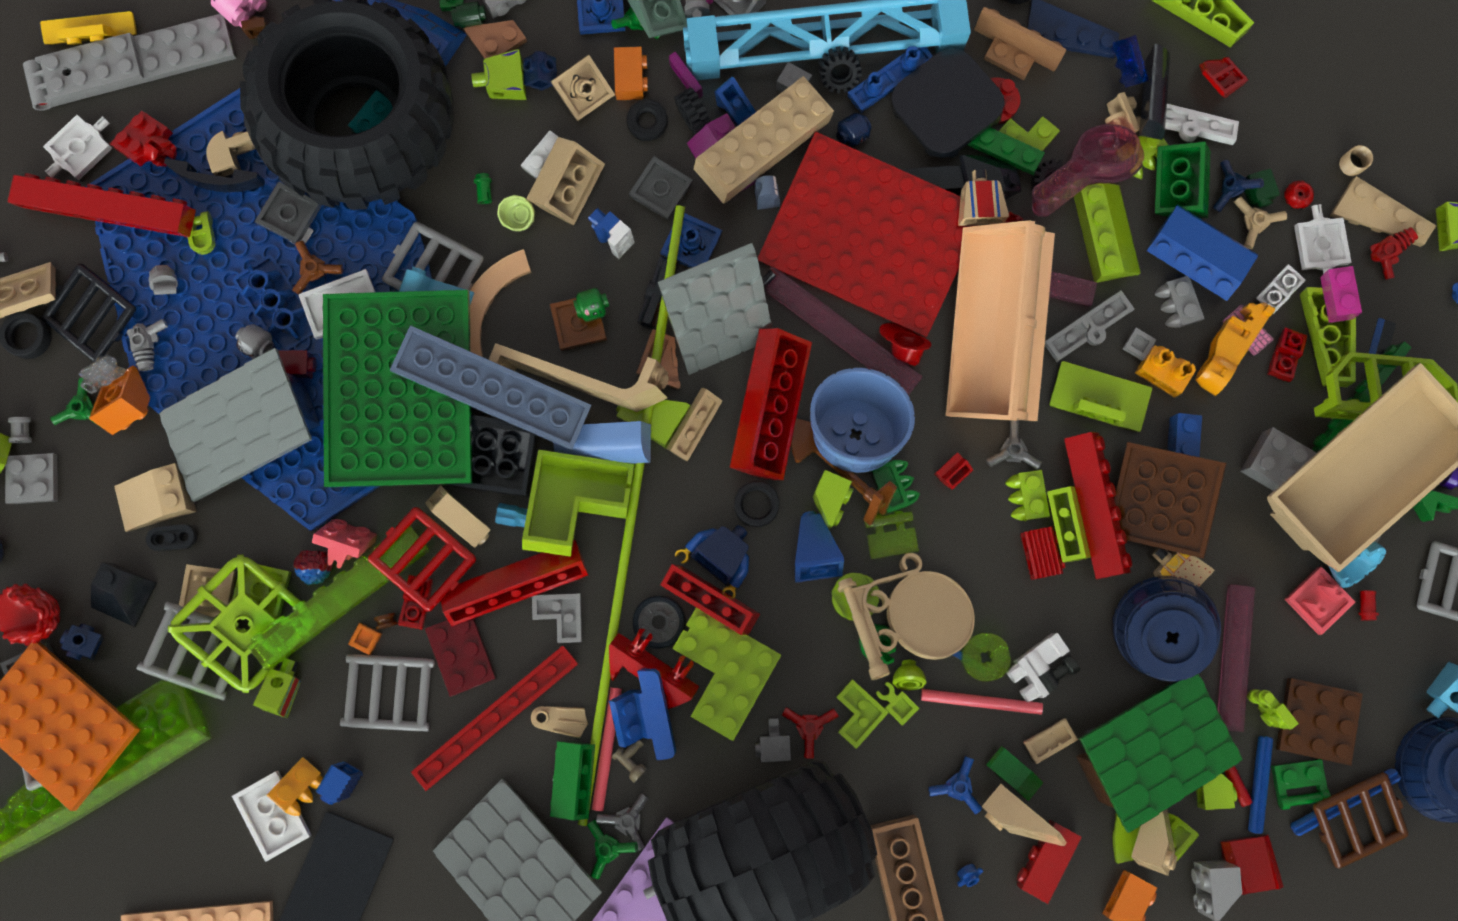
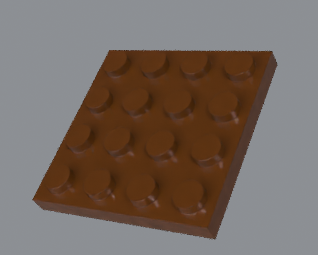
[1114,442,1227,559]

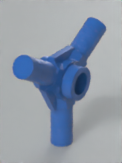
[928,756,983,814]

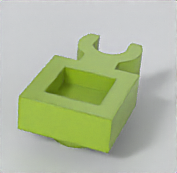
[875,682,920,726]

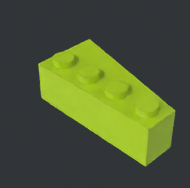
[1152,0,1254,48]
[1299,287,1356,387]

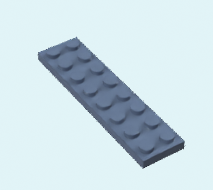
[390,325,591,450]

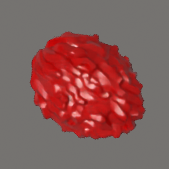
[0,583,61,646]

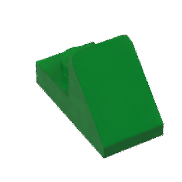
[1413,490,1458,522]

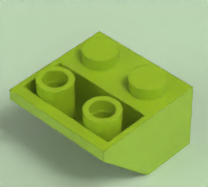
[813,470,853,530]

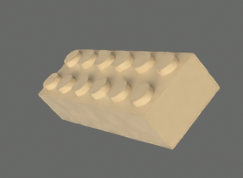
[694,76,834,204]

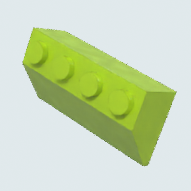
[1073,182,1141,283]

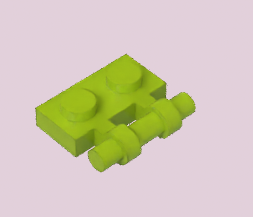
[1247,689,1299,730]

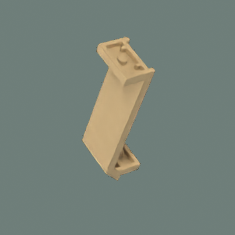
[488,343,669,412]

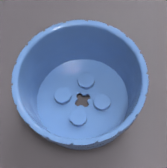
[810,368,915,473]

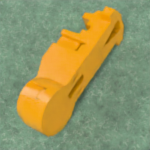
[1195,302,1276,396]

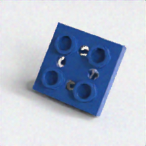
[577,0,626,35]
[660,213,722,268]

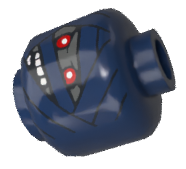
[836,113,872,148]

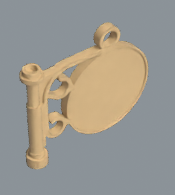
[837,553,975,680]

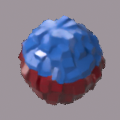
[293,550,333,585]

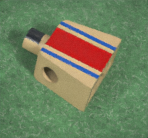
[958,169,1009,226]

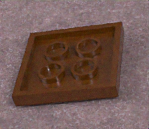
[1276,678,1363,766]

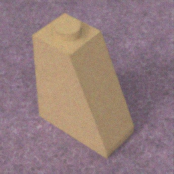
[425,485,491,548]

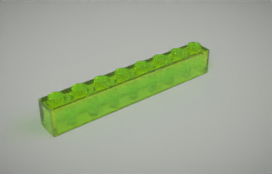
[247,526,429,670]

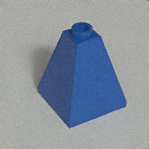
[795,511,844,583]

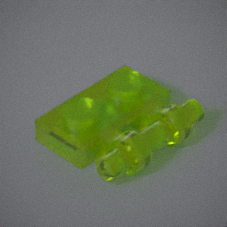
[865,510,919,559]

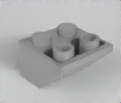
[1191,860,1242,921]

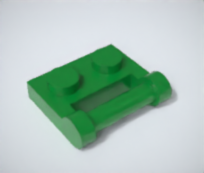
[1271,759,1331,810]

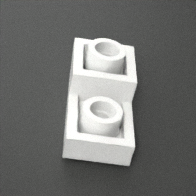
[1256,264,1306,314]

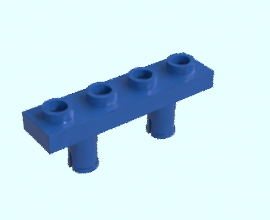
[847,46,933,113]

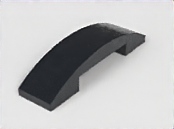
[164,159,265,192]

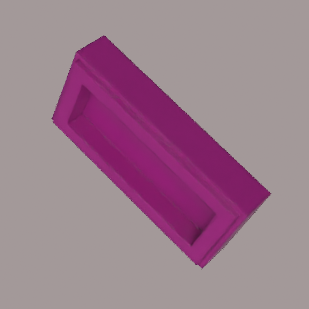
[669,52,703,98]

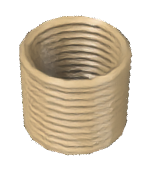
[1339,145,1373,176]

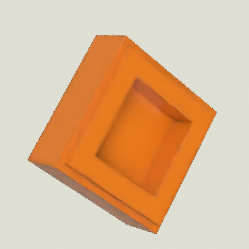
[348,623,382,655]

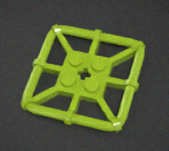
[168,554,317,693]

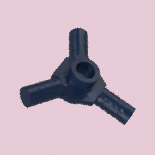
[1212,160,1264,212]

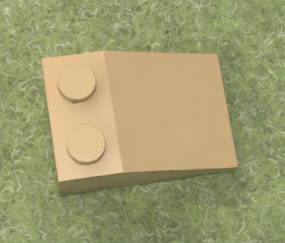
[114,463,197,532]
[982,784,1067,846]
[1131,809,1177,875]

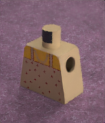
[1152,548,1215,587]

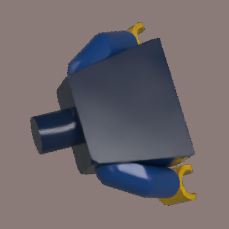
[675,525,749,598]

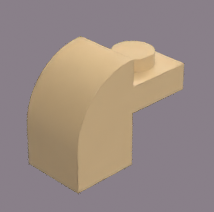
[206,131,256,178]

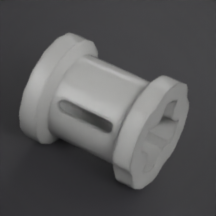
[8,417,32,443]

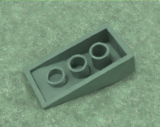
[628,0,687,38]

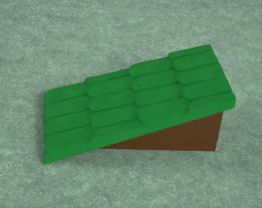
[1076,674,1243,833]

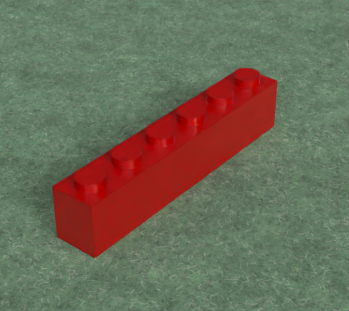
[1064,432,1132,579]
[441,540,588,627]

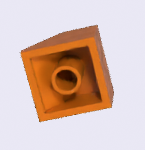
[89,365,150,435]

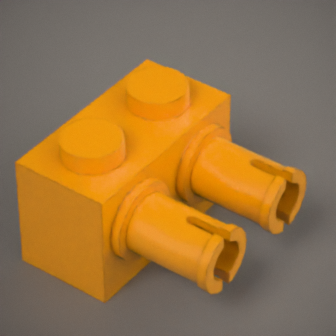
[1135,345,1196,398]

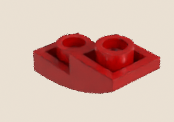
[1267,327,1308,382]
[398,575,433,630]

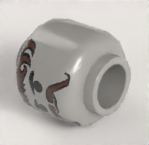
[235,324,274,359]

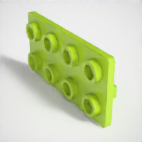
[1049,361,1152,432]

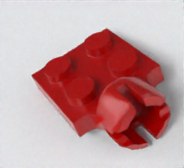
[110,110,177,167]

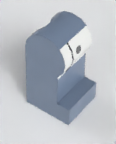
[755,175,780,210]

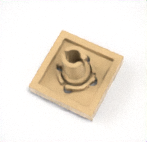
[550,55,615,121]

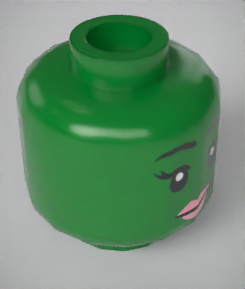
[573,288,610,322]

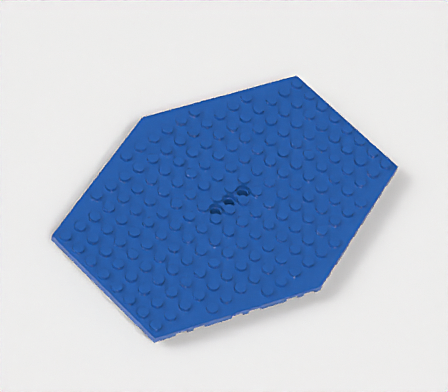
[85,88,433,532]

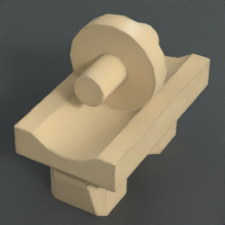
[1105,92,1141,141]

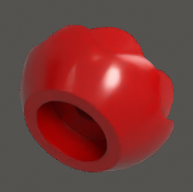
[1284,180,1314,209]

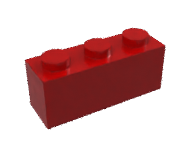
[1016,820,1082,904]

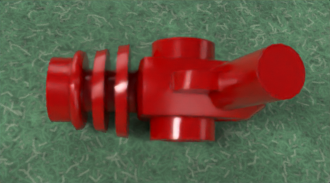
[1370,227,1418,280]

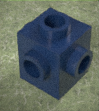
[523,51,557,91]
[60,624,104,661]

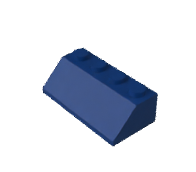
[1147,204,1258,301]

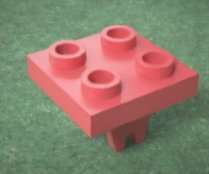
[312,519,377,568]
[1284,567,1355,635]

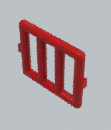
[368,507,476,612]

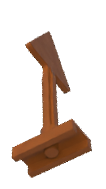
[790,418,897,526]

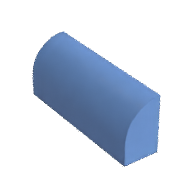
[553,421,651,464]

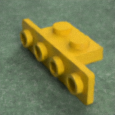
[40,11,137,45]

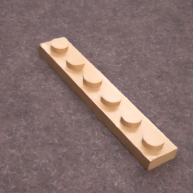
[121,901,274,921]

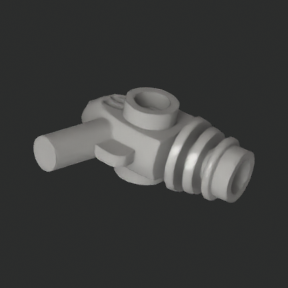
[127,319,168,371]

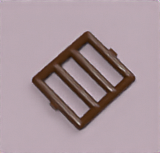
[1313,772,1409,869]

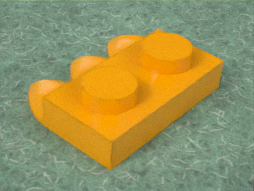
[266,757,323,816]

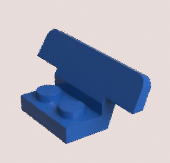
[609,668,676,760]

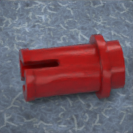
[1358,591,1379,621]

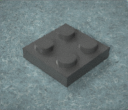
[629,156,693,220]
[255,181,322,244]

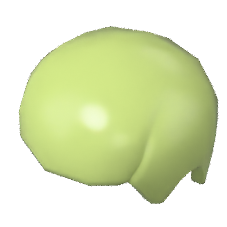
[497,195,535,232]

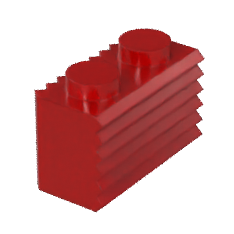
[1020,526,1065,580]

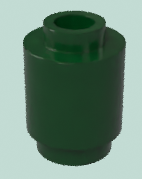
[451,1,487,28]

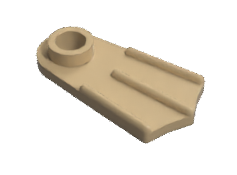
[531,706,588,738]

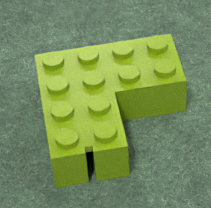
[522,450,634,557]
[673,608,781,741]

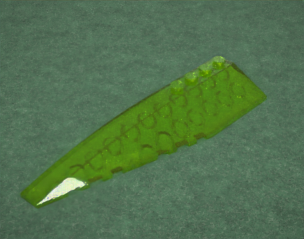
[0,672,211,862]

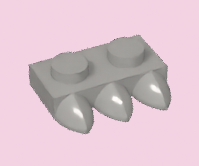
[1154,276,1205,328]

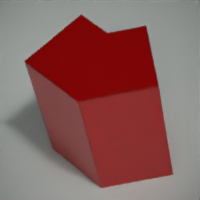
[934,452,973,490]

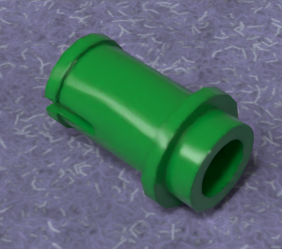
[474,173,492,204]

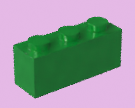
[550,741,595,820]

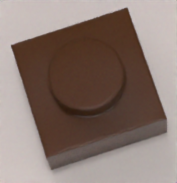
[241,16,268,39]

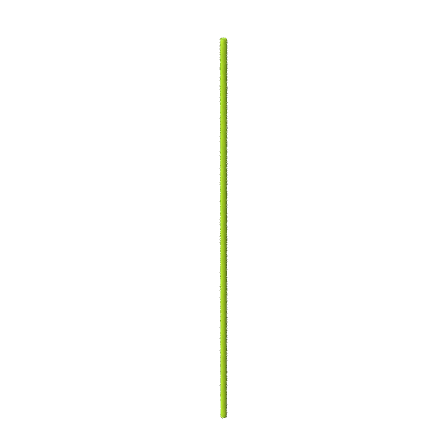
[578,205,685,826]

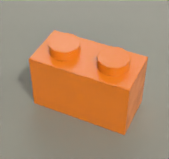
[614,47,648,100]
[1102,870,1157,921]

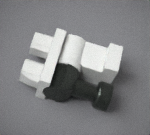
[1006,633,1080,702]

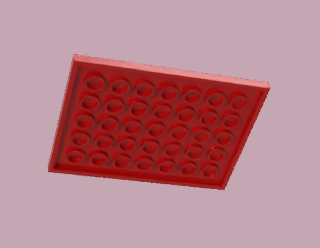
[758,131,979,338]

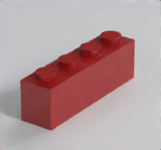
[660,564,760,635]

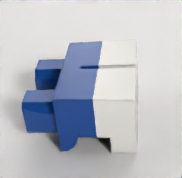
[588,208,635,259]

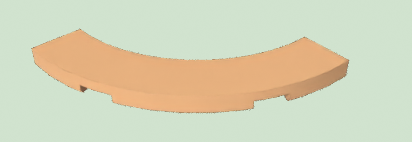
[470,249,531,357]

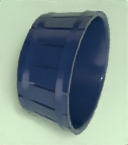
[1113,576,1221,681]
[1395,716,1458,823]

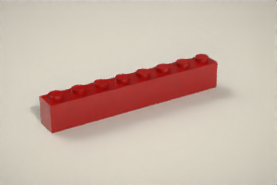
[8,173,196,237]

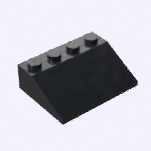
[435,415,536,497]

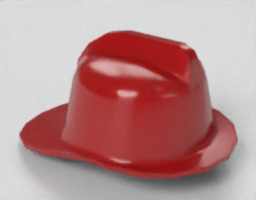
[879,323,931,366]

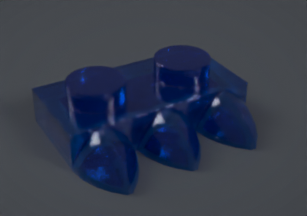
[1110,35,1149,88]

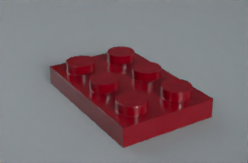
[425,618,497,697]

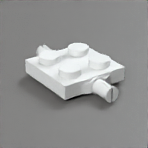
[43,115,113,180]
[1294,204,1352,274]

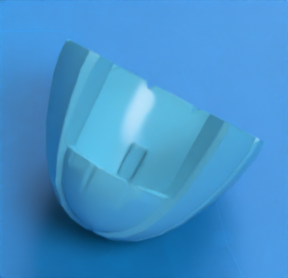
[1329,541,1386,588]

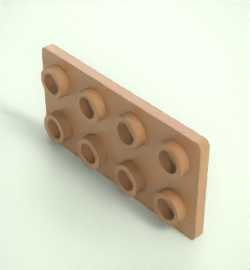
[974,7,1066,80]

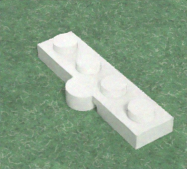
[1165,104,1239,145]

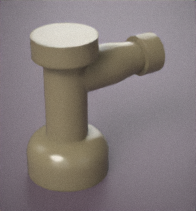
[612,740,647,783]

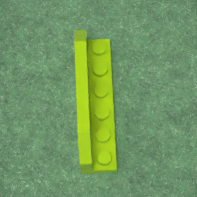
[1314,352,1458,420]

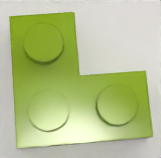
[999,116,1060,151]
[836,679,889,749]

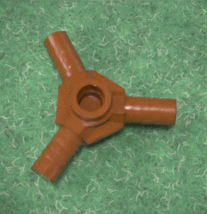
[292,240,343,294]

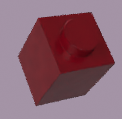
[278,350,317,378]

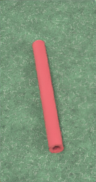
[591,687,622,811]
[920,689,1043,715]

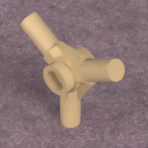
[1234,196,1287,249]

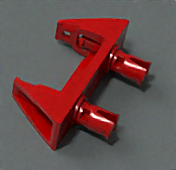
[609,629,700,709]

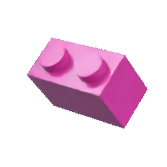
[1320,266,1362,323]

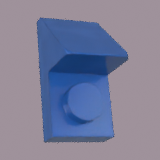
[714,77,756,127]

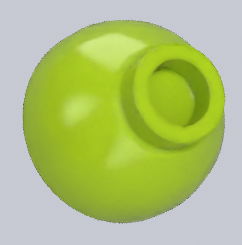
[892,659,927,691]

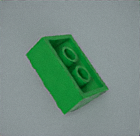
[1155,142,1211,219]

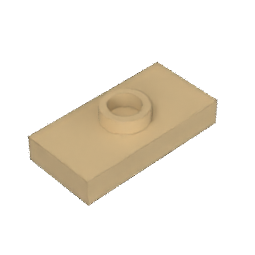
[1023,718,1078,764]

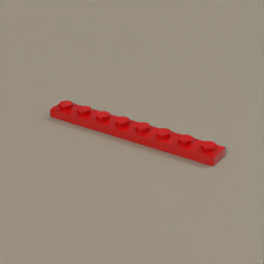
[411,645,579,791]

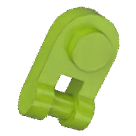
[187,211,215,255]

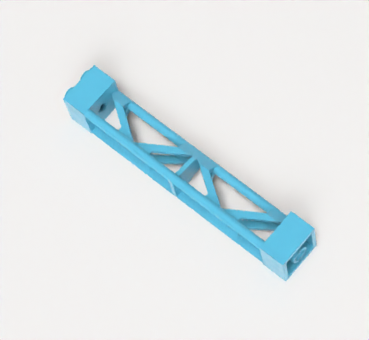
[683,0,971,80]

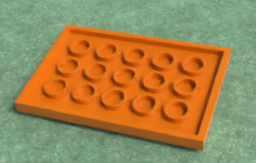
[0,642,141,811]

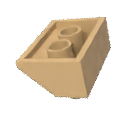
[526,137,605,225]

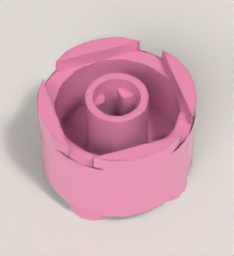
[211,0,268,28]

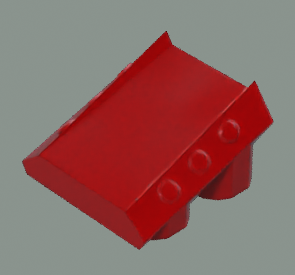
[1221,835,1284,895]

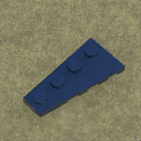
[1027,0,1119,58]

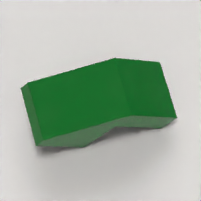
[986,746,1044,801]

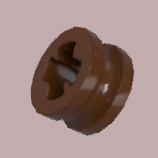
[374,613,398,630]

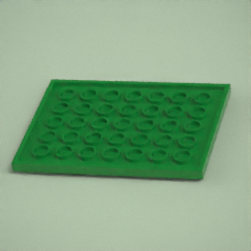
[323,290,472,488]

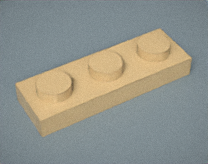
[666,388,722,462]

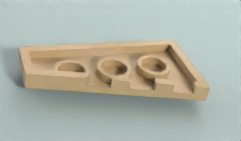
[1330,176,1436,247]

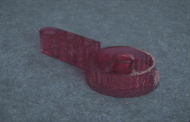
[1032,124,1144,217]

